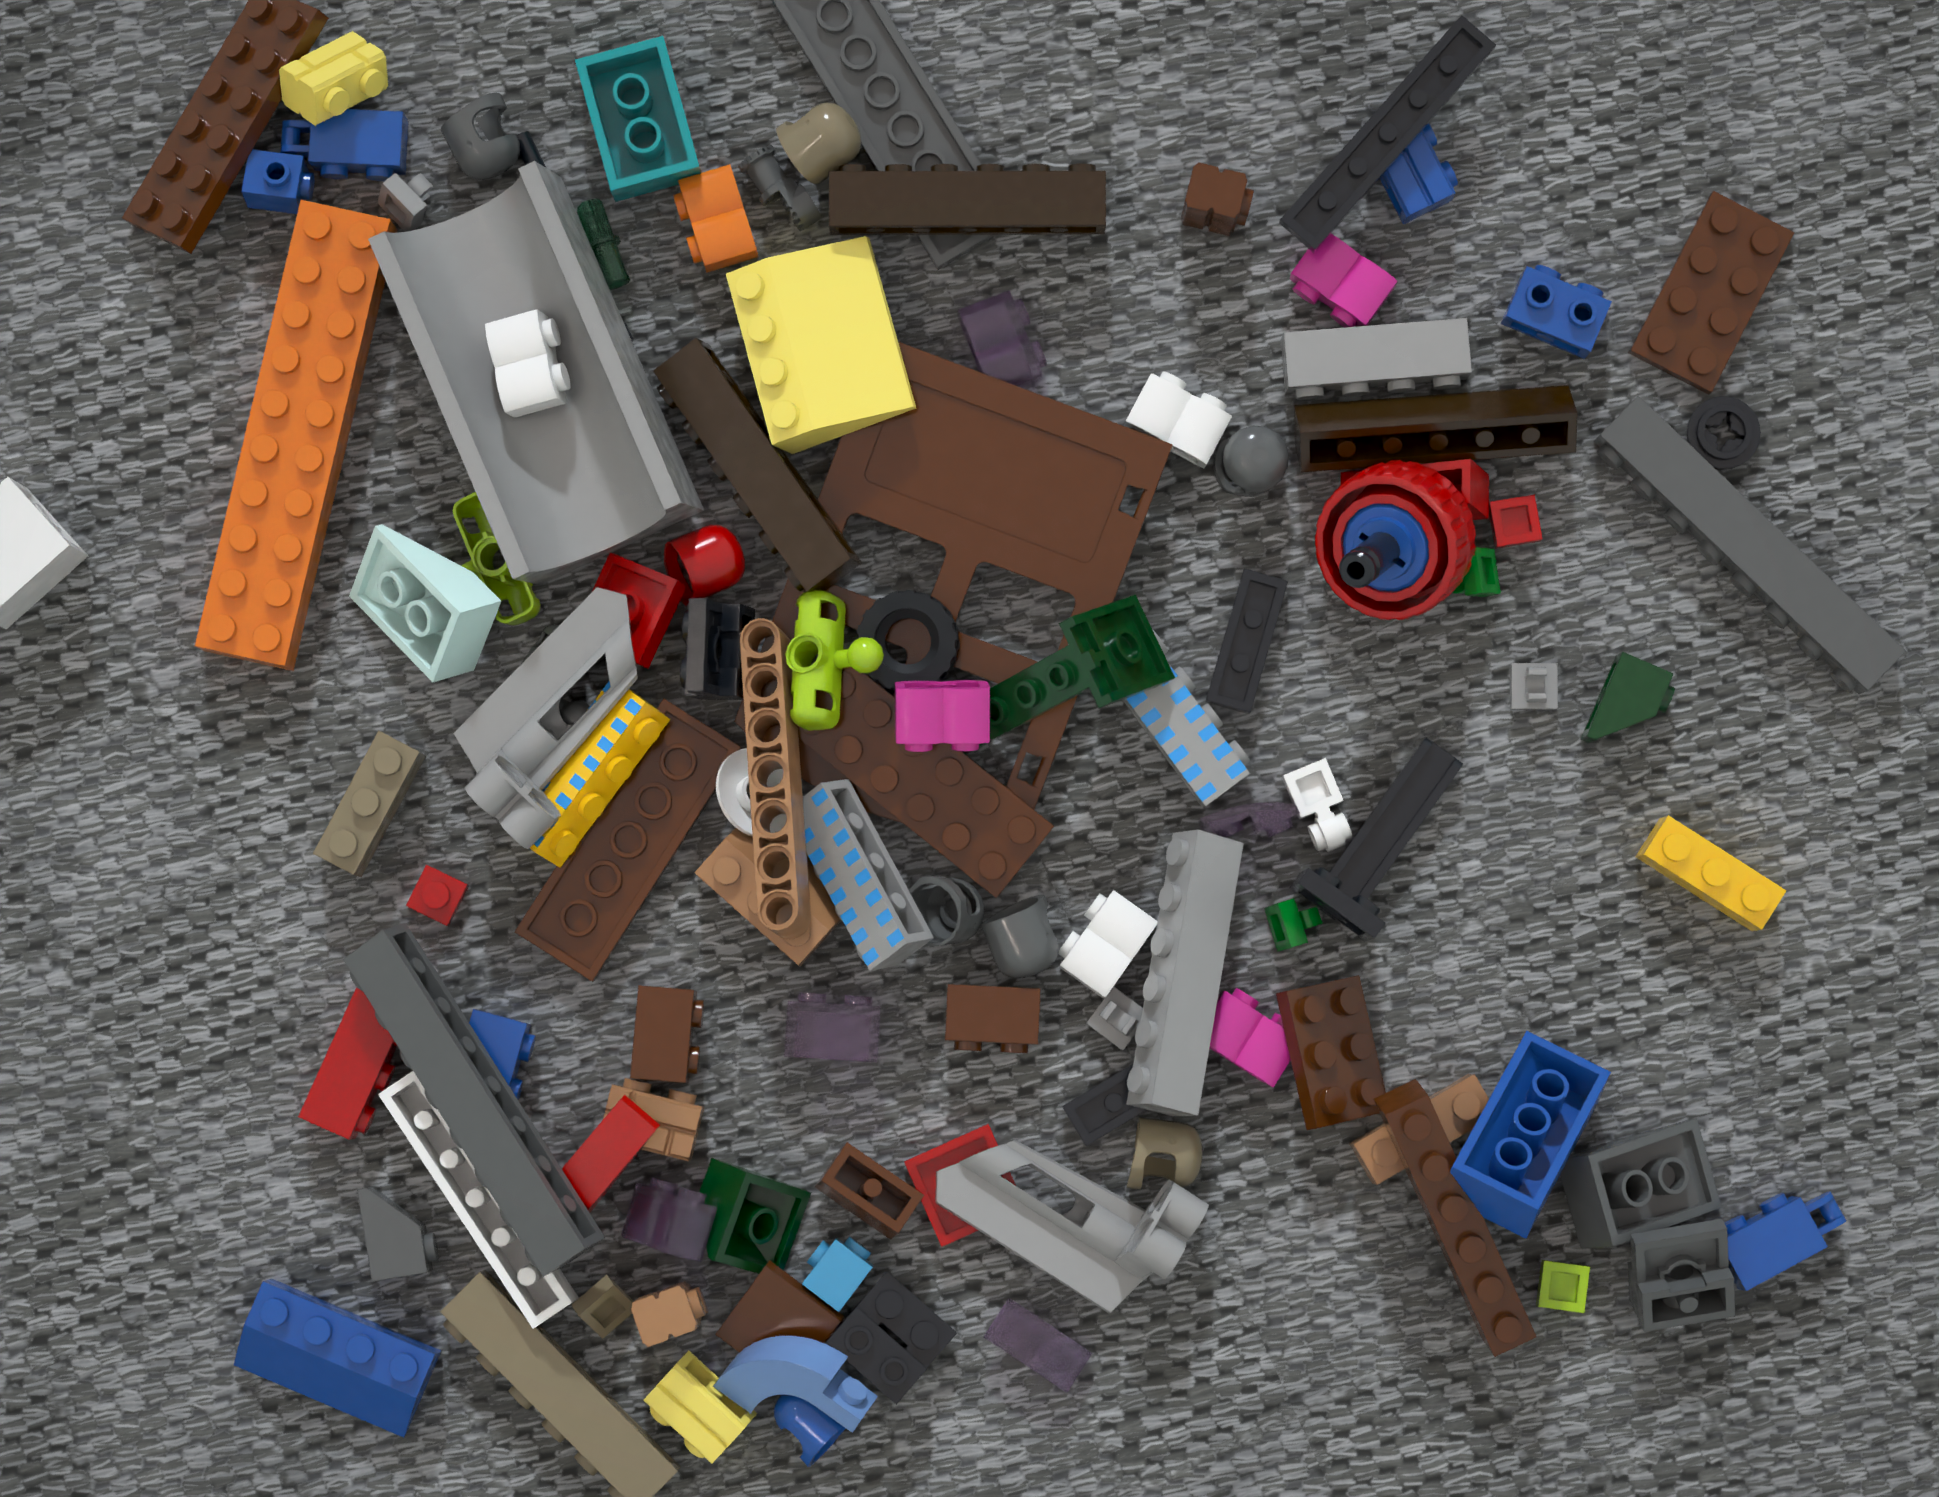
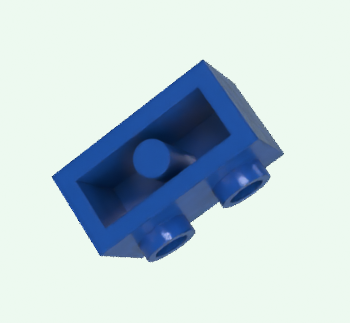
[1501,265,1612,359]

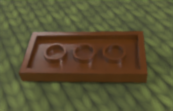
[1628,191,1795,395]

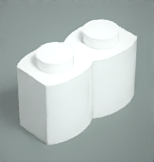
[485,309,571,418]
[1124,371,1232,468]
[1058,890,1158,999]

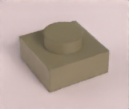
[571,1274,633,1339]

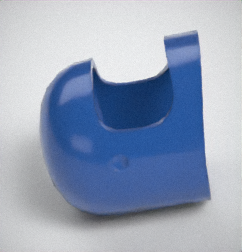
[774,1395,846,1467]

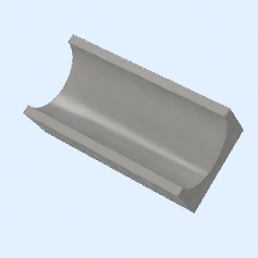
[368,161,704,585]

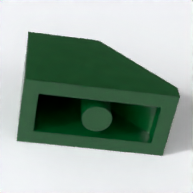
[1580,652,1675,743]

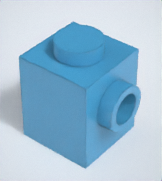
[802,1236,874,1312]

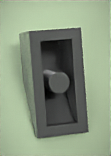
[357,1186,439,1282]

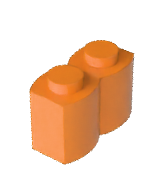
[673,164,759,273]

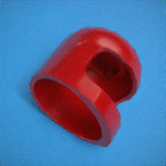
[664,525,745,606]

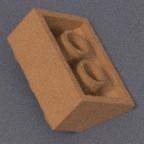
[694,828,841,967]

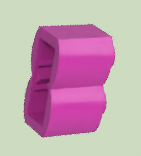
[1290,234,1397,328]
[895,680,990,752]
[1210,988,1291,1088]

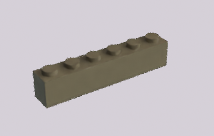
[440,1270,681,1497]

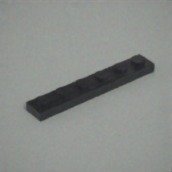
[1279,15,1496,253]

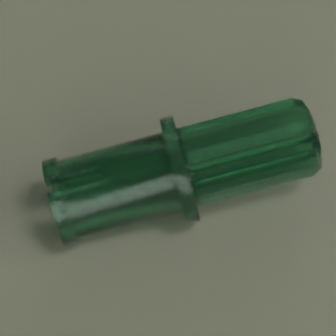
[577,198,630,290]

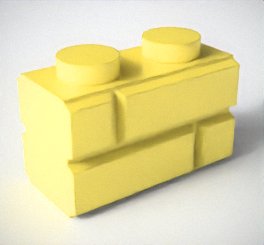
[279,31,388,126]
[643,1350,757,1464]

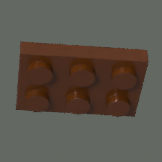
[1276,975,1386,1130]

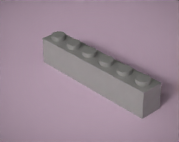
[1126,829,1244,1116]

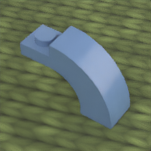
[713,1336,878,1433]

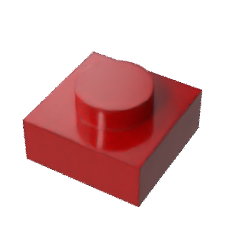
[1489,494,1543,549]
[406,865,469,927]

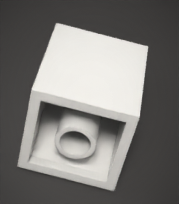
[0,477,88,629]

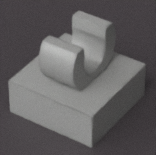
[377,173,433,232]
[1509,663,1558,710]
[1086,986,1143,1051]

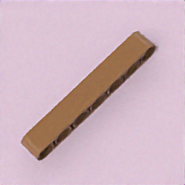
[740,618,811,939]

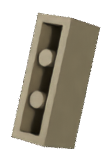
[313,730,426,877]

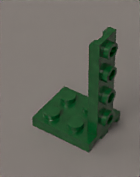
[963,595,1175,754]

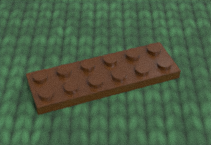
[122,0,329,254]
[798,667,1055,898]
[515,698,742,982]

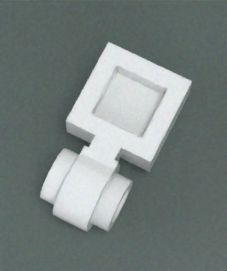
[1282,758,1352,852]

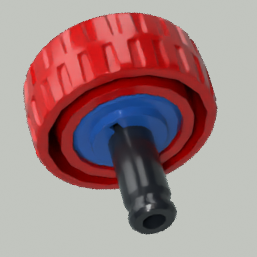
[1315,460,1476,620]

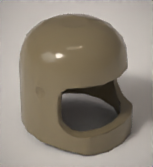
[776,102,862,184]
[1127,1117,1203,1189]

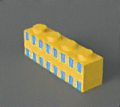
[530,681,670,868]

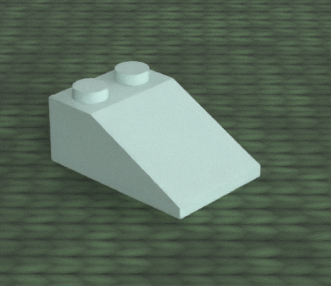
[349,524,501,682]

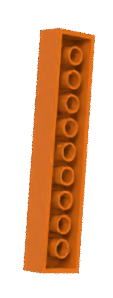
[195,200,397,671]

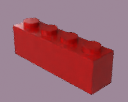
[298,987,399,1140]

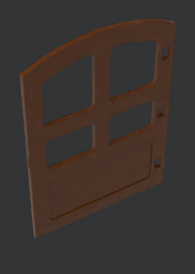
[734,342,1173,824]

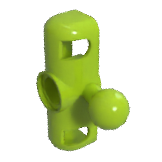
[453,492,541,626]
[785,590,884,731]

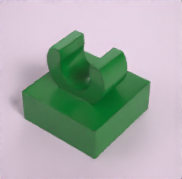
[1452,547,1501,597]
[1264,898,1323,952]

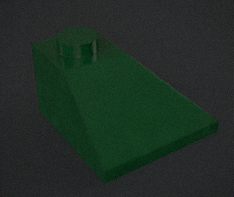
[696,1158,812,1274]

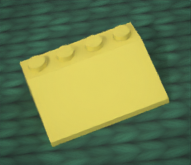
[726,236,916,454]

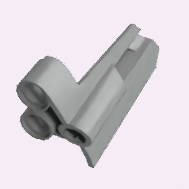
[453,587,638,849]
[935,1140,1209,1314]

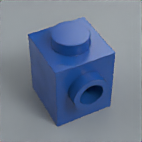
[241,149,315,214]

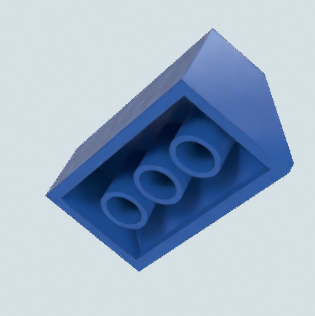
[1450,1031,1611,1239]
[234,1279,441,1438]

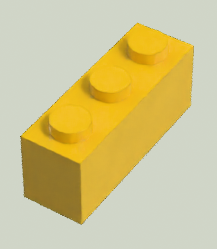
[1635,815,1787,931]

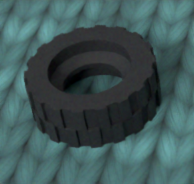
[857,590,960,690]

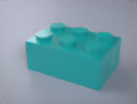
[575,36,701,202]

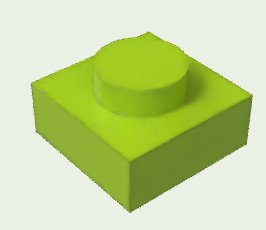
[1536,1260,1590,1313]

